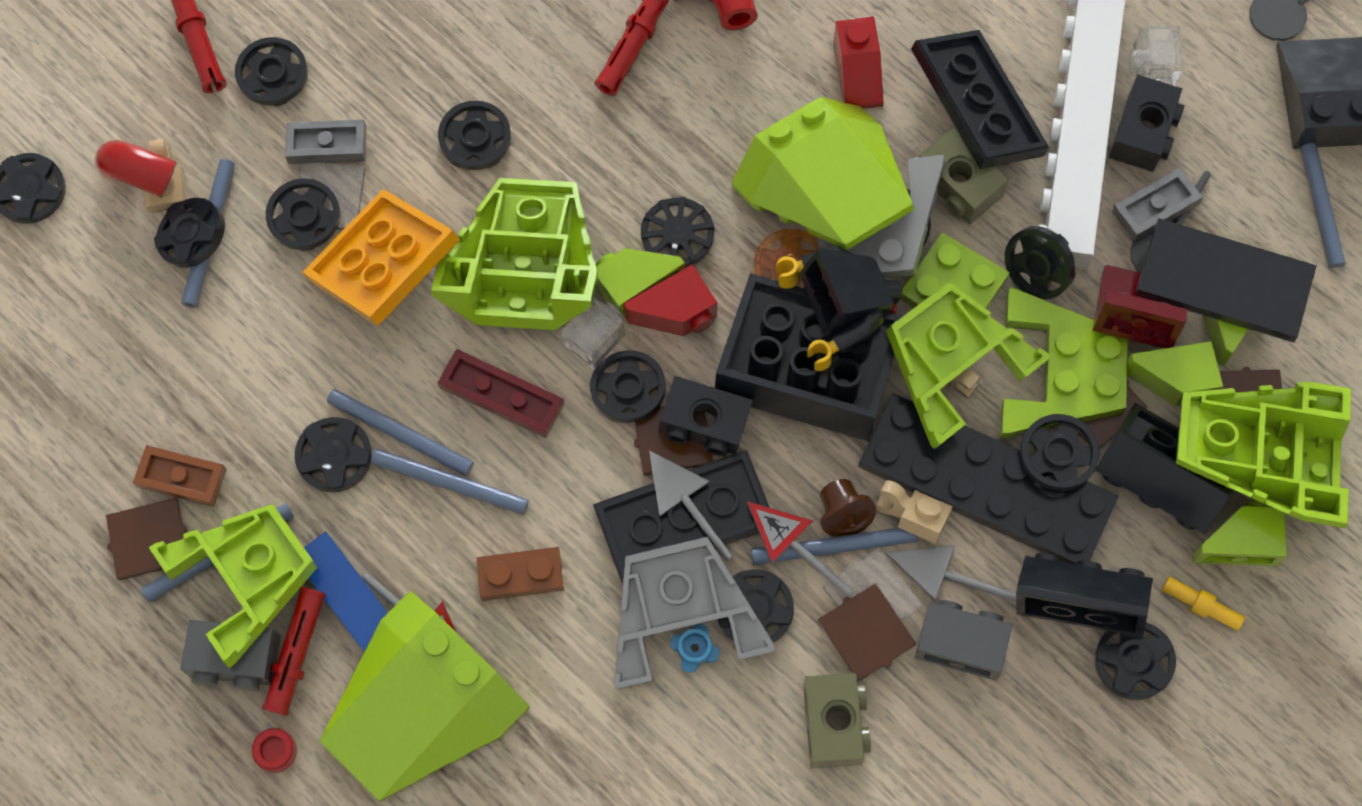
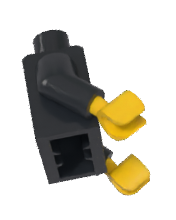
[776,245,902,371]

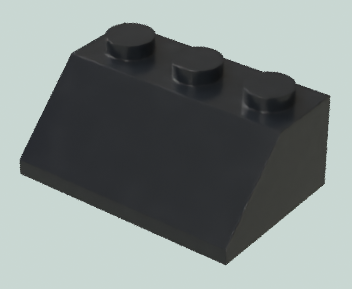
[1095,403,1233,534]
[1016,553,1153,637]

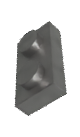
[285,120,366,164]
[1112,168,1203,242]

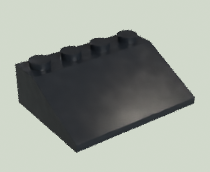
[1276,37,1362,149]
[714,273,903,441]

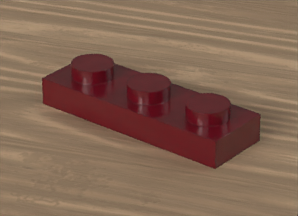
[437,349,565,438]

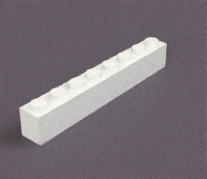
[1038,0,1125,270]

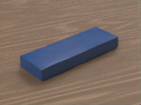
[304,531,388,652]

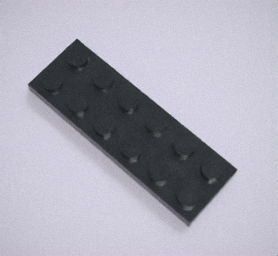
[858,393,1118,565]

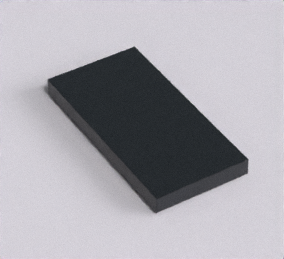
[911,30,1050,169]
[1135,218,1317,343]
[593,450,770,583]

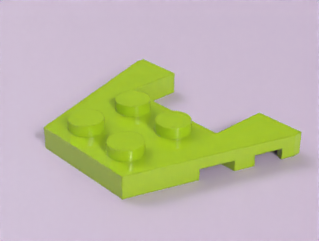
[885,282,1051,449]
[1000,288,1128,439]
[149,504,317,668]

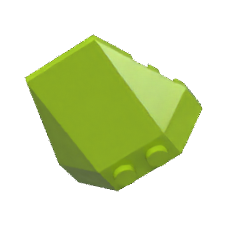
[731,97,914,250]
[431,178,598,330]
[1176,381,1351,528]
[319,590,530,801]

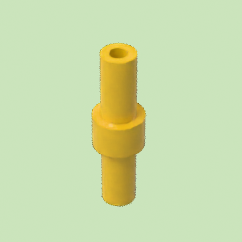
[1161,576,1245,631]

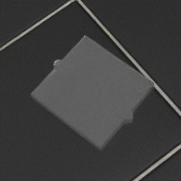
[296,162,366,232]
[823,547,922,621]

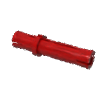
[171,0,227,93]
[594,0,669,96]
[262,587,326,716]

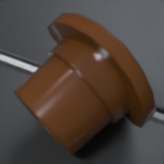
[820,479,876,536]

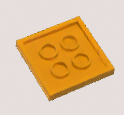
[302,189,460,327]

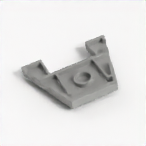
[815,154,945,278]
[614,537,776,689]

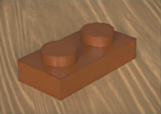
[133,445,227,507]
[476,547,564,601]

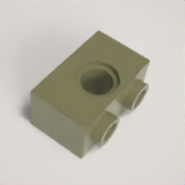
[919,127,1009,224]
[803,673,871,769]

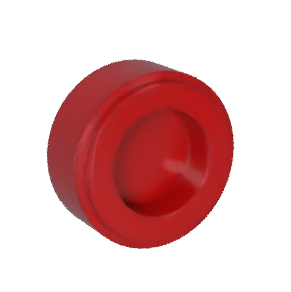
[252,728,297,773]

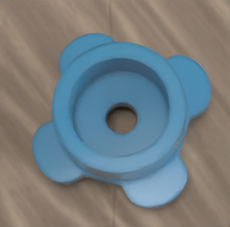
[671,624,720,673]

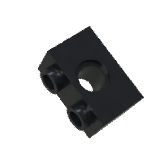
[1108,74,1185,172]
[658,376,753,456]

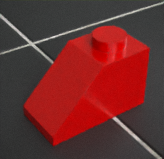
[833,16,884,109]
[623,264,718,336]

